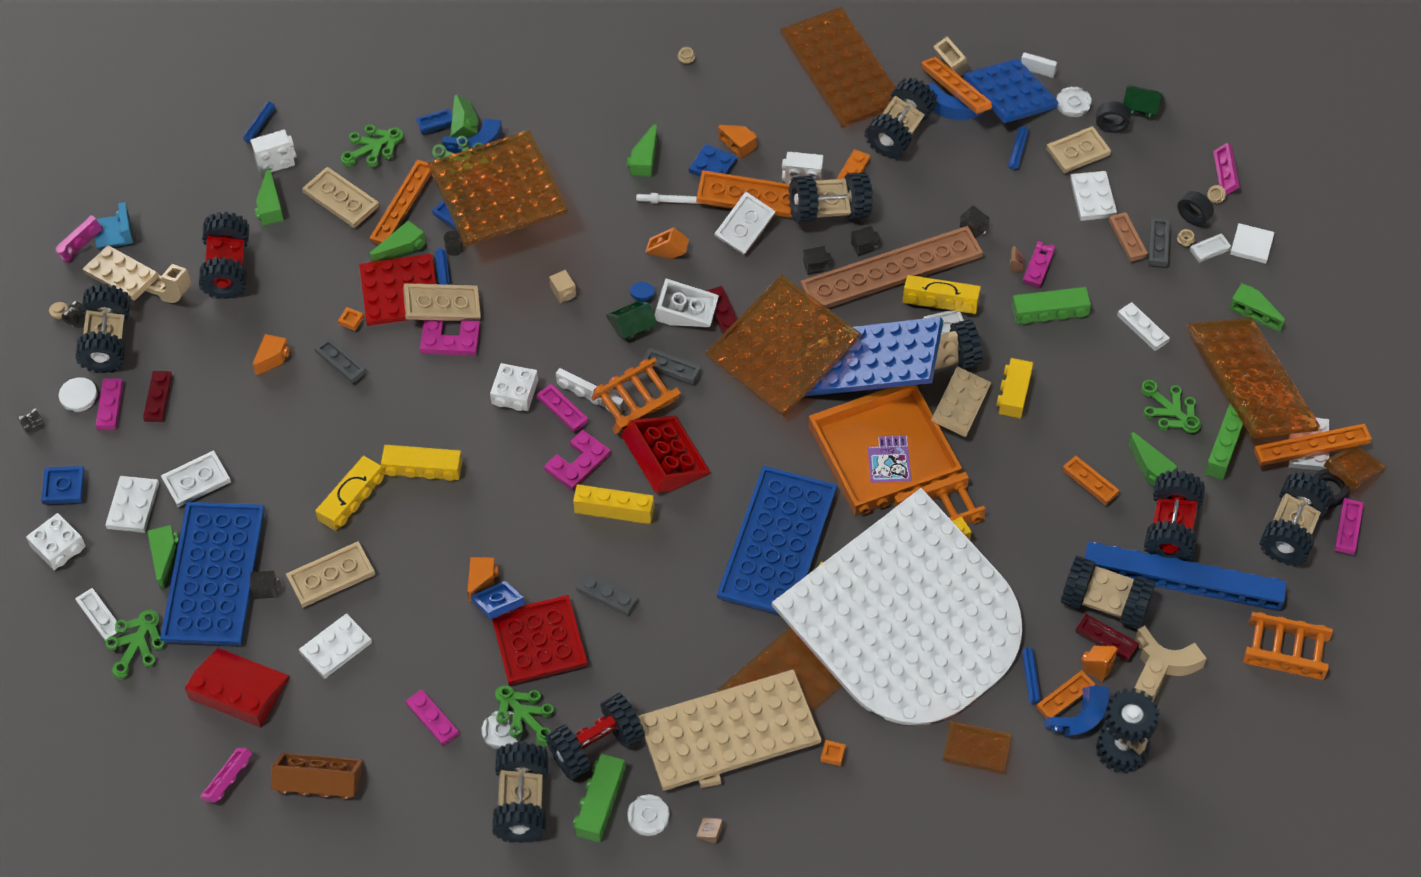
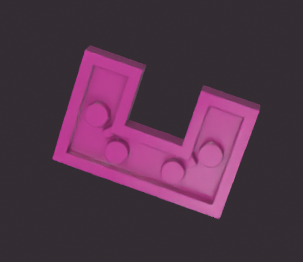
[420,320,480,356]
[544,429,611,491]

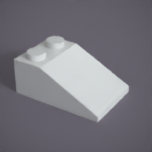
[654,279,719,327]

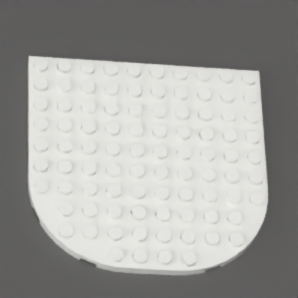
[771,488,1022,725]

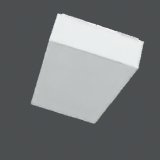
[1021,53,1057,78]
[1190,233,1231,263]

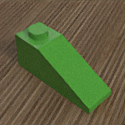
[450,94,479,138]
[627,124,657,177]
[255,169,284,225]
[369,221,426,262]
[1229,283,1285,332]
[1128,432,1178,486]
[147,525,179,590]

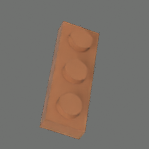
[1109,212,1148,262]

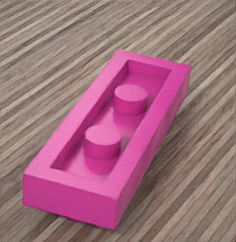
[1213,143,1240,195]
[96,378,124,430]
[537,384,589,433]
[1334,498,1364,555]
[405,689,459,746]
[200,748,252,803]

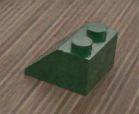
[1123,85,1163,117]
[606,300,658,339]

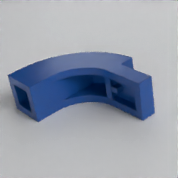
[929,83,987,120]
[442,119,503,160]
[1044,686,1109,737]

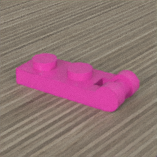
[56,215,103,263]
[1022,241,1056,289]

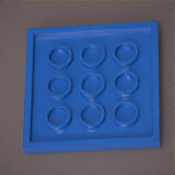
[963,58,1059,123]

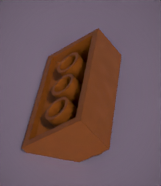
[271,753,363,799]

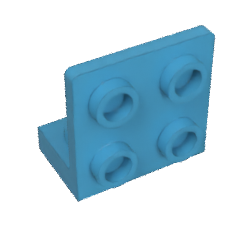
[95,202,133,250]

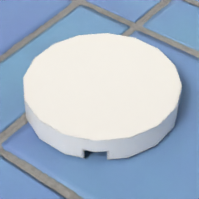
[1057,87,1092,117]
[59,377,98,412]
[482,711,523,750]
[627,794,669,836]

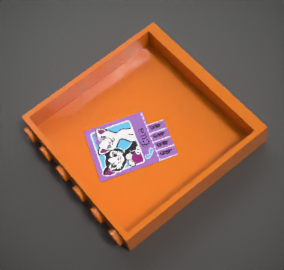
[808,385,962,516]

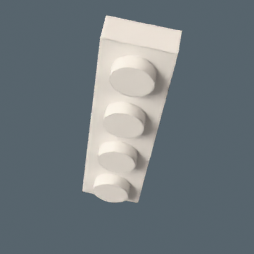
[556,368,625,414]

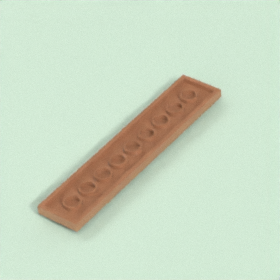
[800,226,983,313]

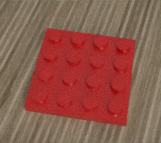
[359,253,436,326]
[492,595,588,686]

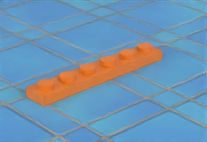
[921,57,992,114]
[370,159,434,245]
[1254,423,1372,466]

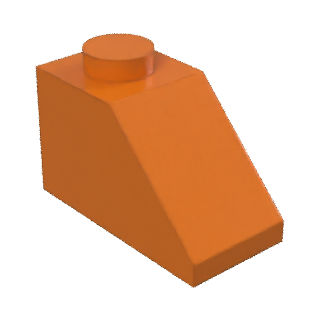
[718,125,757,159]
[645,227,689,259]
[252,334,290,375]
[467,557,499,602]
[1081,646,1118,682]

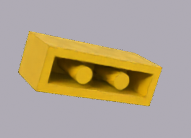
[996,358,1033,419]

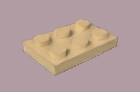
[1046,126,1111,174]

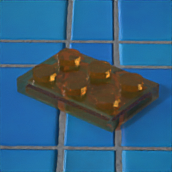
[1324,446,1386,489]
[942,721,1012,774]

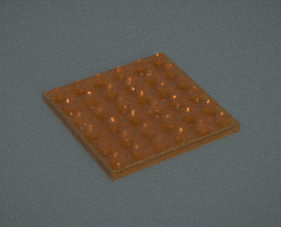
[428,130,568,247]
[705,274,862,417]

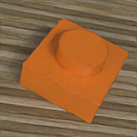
[338,307,364,331]
[820,740,846,766]

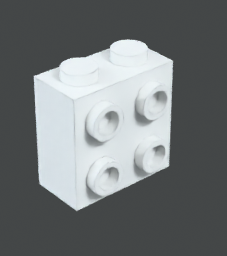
[251,130,296,175]
[782,152,823,184]
[490,363,538,411]
[26,513,86,570]

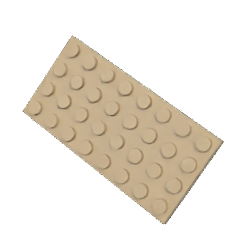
[638,669,821,791]

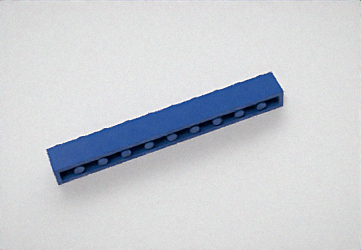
[1084,542,1287,612]

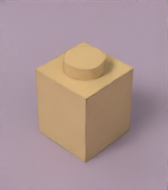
[549,270,576,303]

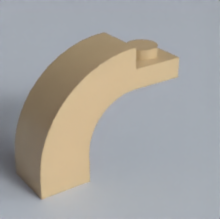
[145,264,191,303]
[1135,626,1206,676]

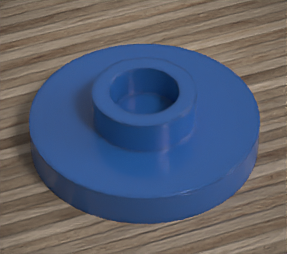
[630,282,654,301]

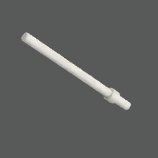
[636,193,701,204]

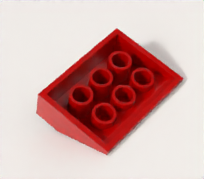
[621,415,711,493]
[185,648,289,728]

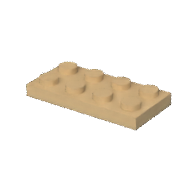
[302,167,380,228]
[83,245,159,301]
[403,284,481,321]
[931,366,991,437]
[286,541,375,608]

